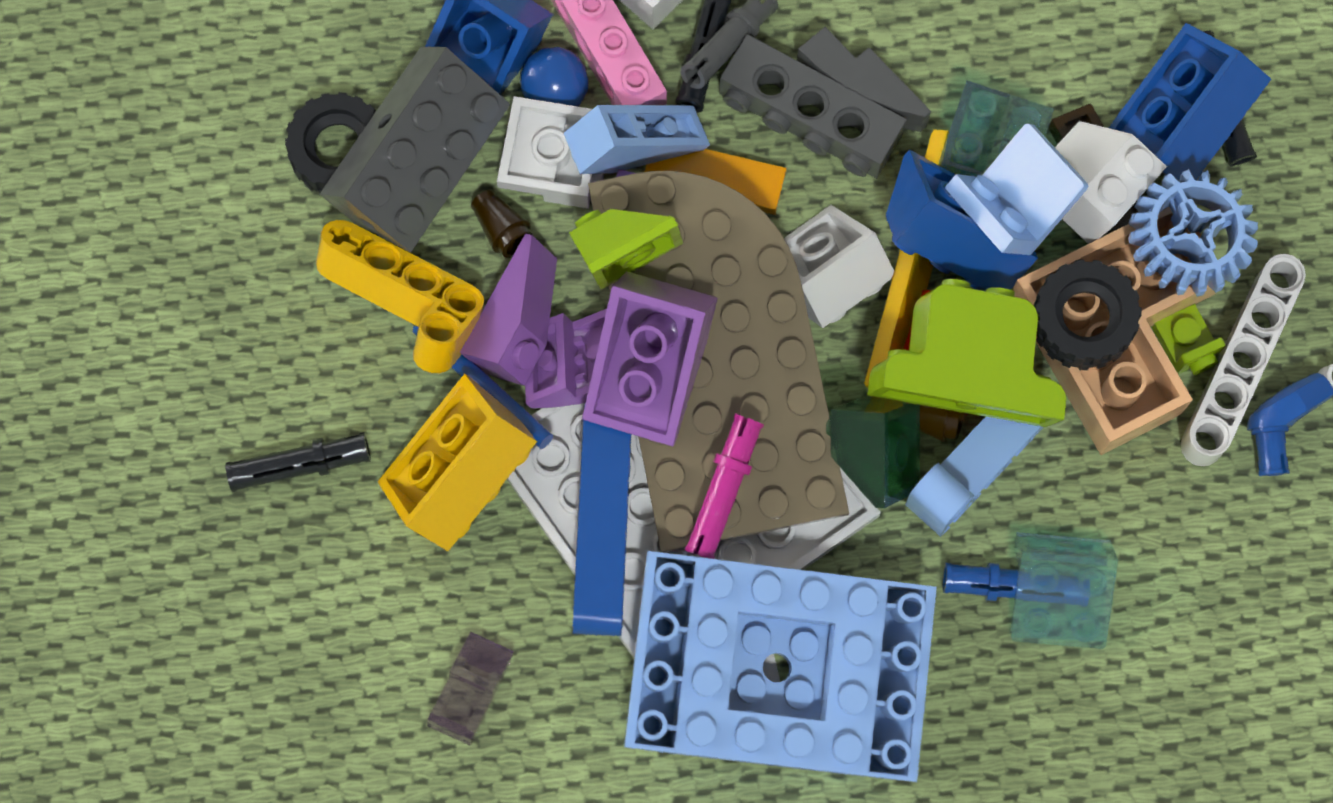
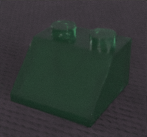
[826,395,920,509]

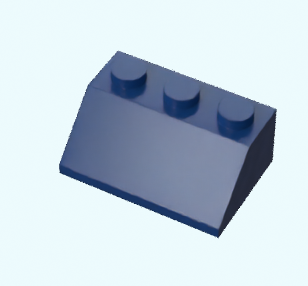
[1108,23,1271,181]
[886,149,1038,291]

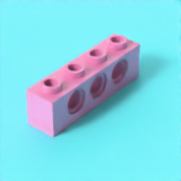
[551,0,667,105]

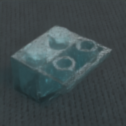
[938,80,1054,177]

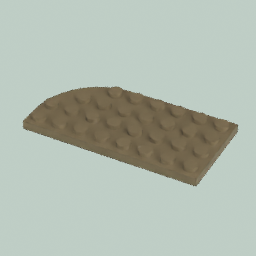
[588,171,850,553]

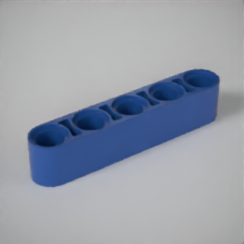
[573,406,632,636]

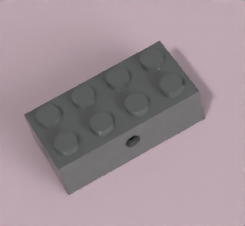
[319,47,511,253]

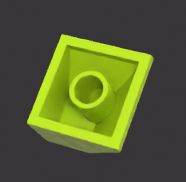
[569,209,684,290]

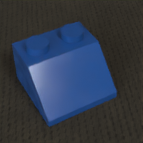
[425,0,553,95]

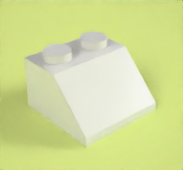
[1055,121,1167,244]
[784,205,894,328]

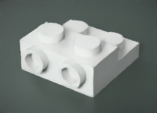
[497,96,604,209]

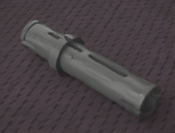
[680,0,778,89]

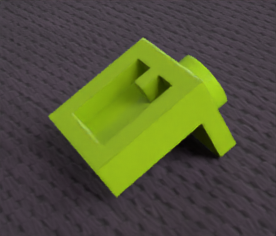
[1151,304,1226,375]

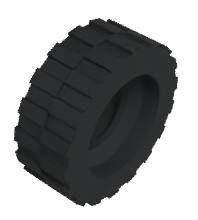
[285,92,376,194]
[1033,259,1142,370]

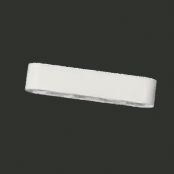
[1181,254,1306,466]

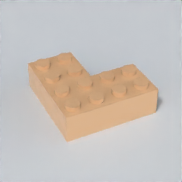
[1012,207,1217,455]

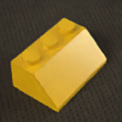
[378,374,537,551]

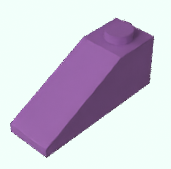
[460,234,557,386]

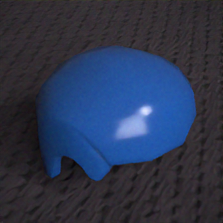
[520,47,589,107]

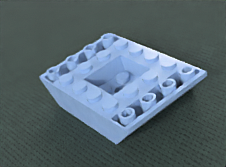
[624,551,937,782]

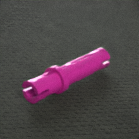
[684,414,764,559]

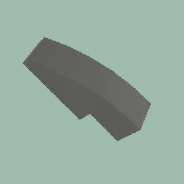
[797,27,931,132]

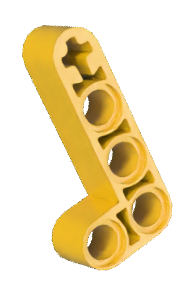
[316,220,484,374]

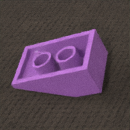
[582,271,718,446]

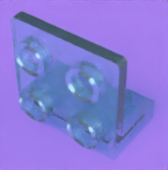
[1010,532,1118,649]

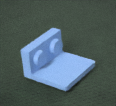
[945,123,1088,255]

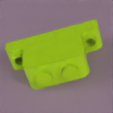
[868,279,1066,427]

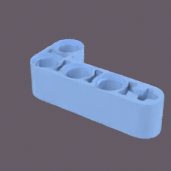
[905,417,1044,537]

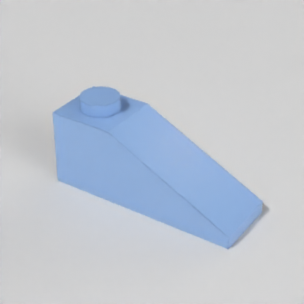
[563,105,710,174]

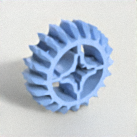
[1128,169,1258,297]

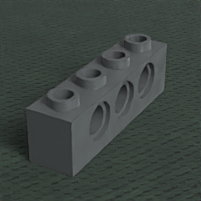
[719,34,907,179]

